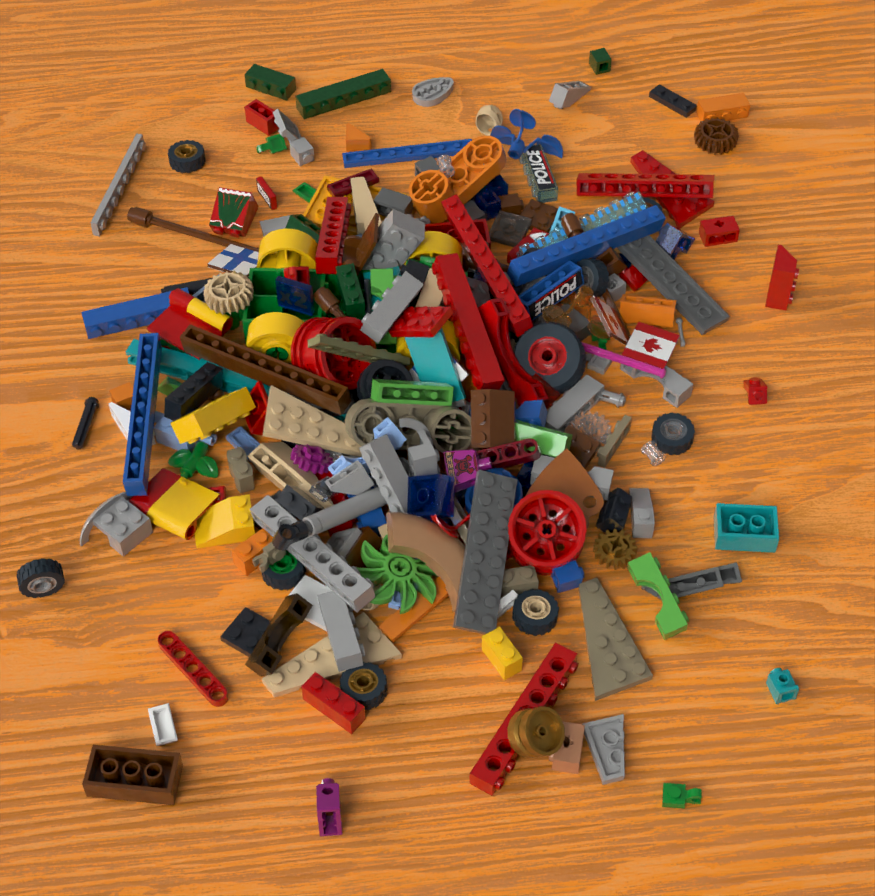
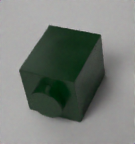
[589,48,612,75]

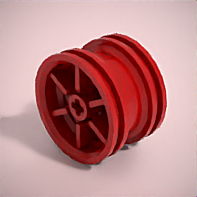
[508,490,587,576]

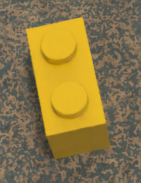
[482,627,523,680]

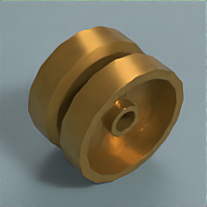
[508,706,565,758]

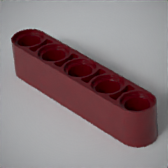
[444,439,541,472]

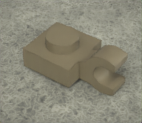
[252,542,287,572]

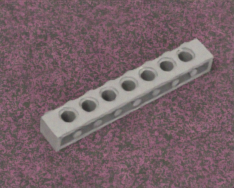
[250,495,375,612]

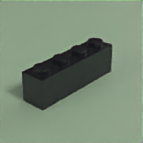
[164,362,223,421]

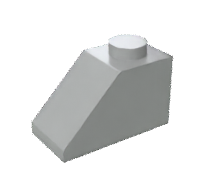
[324,460,374,495]

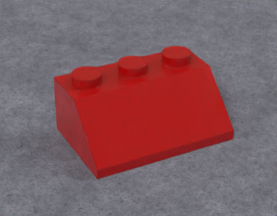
[765,244,799,311]

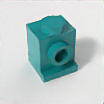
[766,668,799,704]

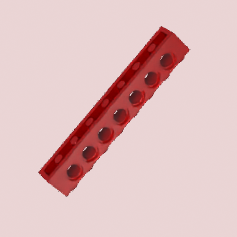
[576,173,715,198]
[315,197,351,274]
[469,642,579,796]

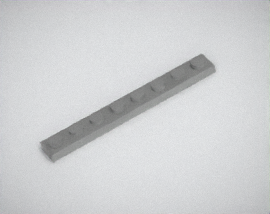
[90,133,146,236]

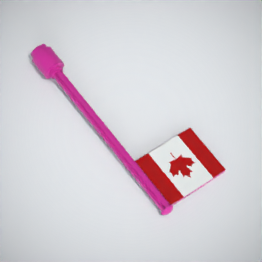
[508,321,680,379]

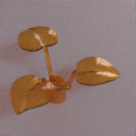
[542,285,611,339]

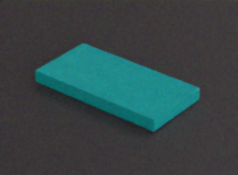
[405,328,466,402]

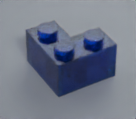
[471,175,508,221]
[655,223,695,260]

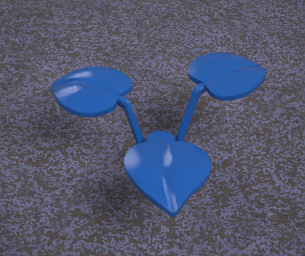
[490,109,563,159]

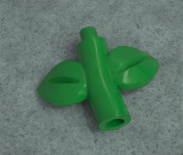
[168,441,218,479]

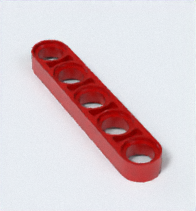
[158,631,228,707]

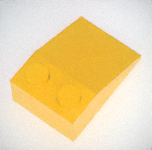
[195,494,255,548]

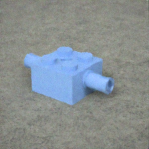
[154,411,217,452]

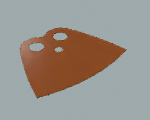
[526,449,604,532]

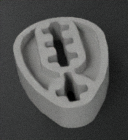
[412,77,454,107]

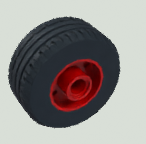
[513,322,586,396]

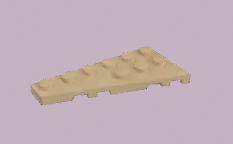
[263,385,365,457]
[262,612,402,698]

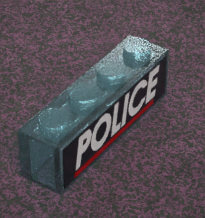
[519,144,558,203]

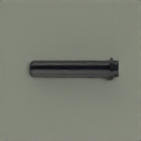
[72,397,99,450]

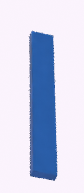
[342,139,472,168]

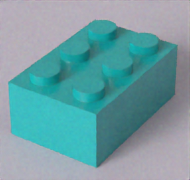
[714,503,779,553]

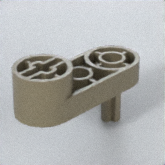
[345,399,471,453]

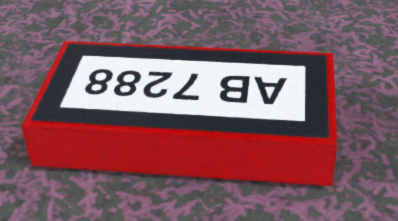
[256,176,277,210]

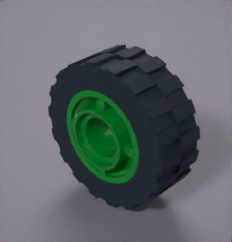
[261,550,306,590]

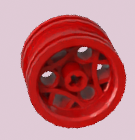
[291,317,376,390]

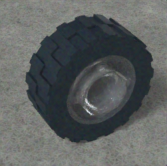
[651,412,695,455]

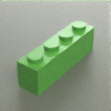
[371,379,454,406]
[515,419,573,458]

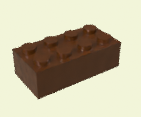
[82,744,183,805]

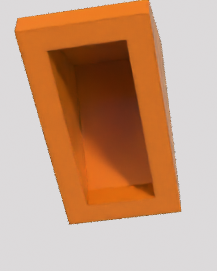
[346,123,372,152]

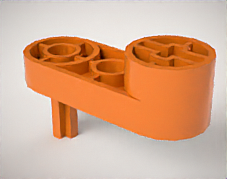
[408,136,506,223]

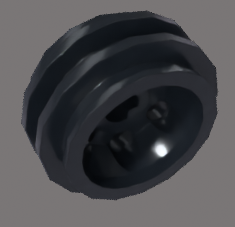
[356,359,414,409]

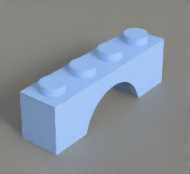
[328,417,407,476]

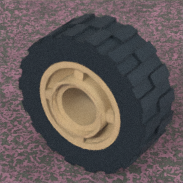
[512,589,559,636]

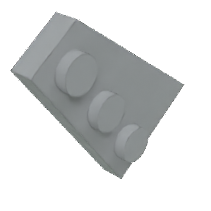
[582,714,625,785]

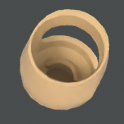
[475,105,503,136]

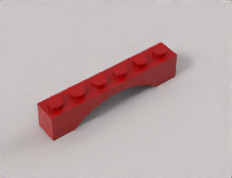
[478,298,549,407]

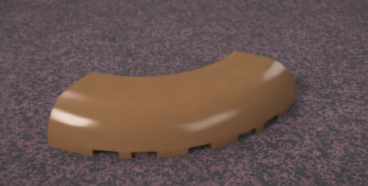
[386,511,465,612]

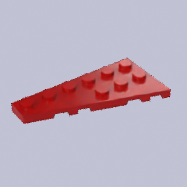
[630,150,715,230]

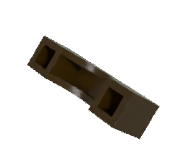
[245,593,313,677]

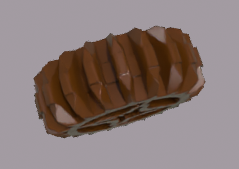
[694,117,739,155]

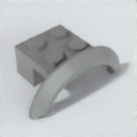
[399,418,440,490]
[80,492,153,557]

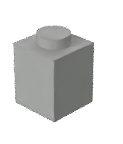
[289,137,314,166]

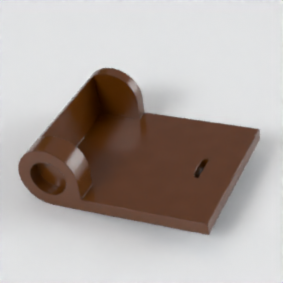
[342,213,379,276]

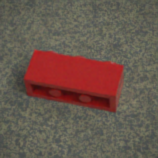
[301,672,366,734]

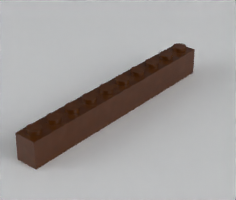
[179,324,351,415]

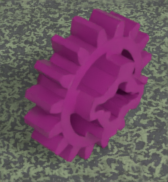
[290,444,333,474]

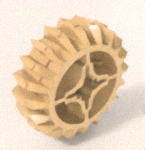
[203,271,254,315]

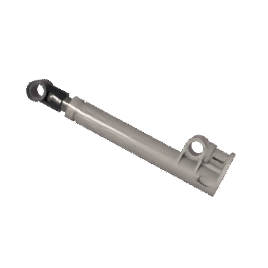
[272,457,413,551]

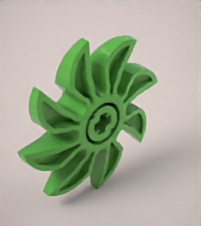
[357,534,437,614]

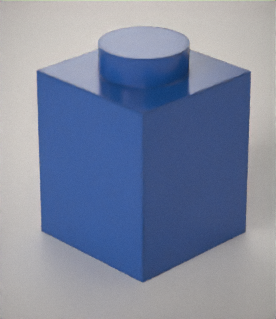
[551,560,584,593]

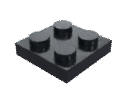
[220,607,271,657]

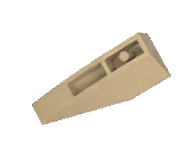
[247,442,334,509]

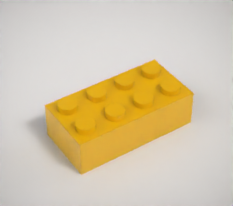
[170,387,256,444]

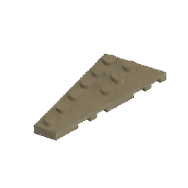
[578,578,653,701]

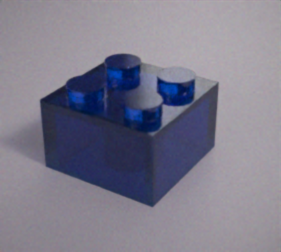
[407,474,454,519]

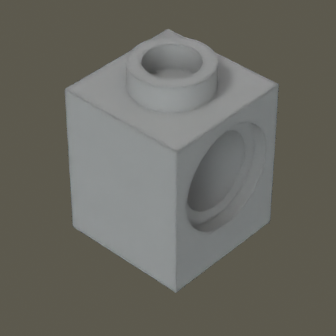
[599,273,626,302]

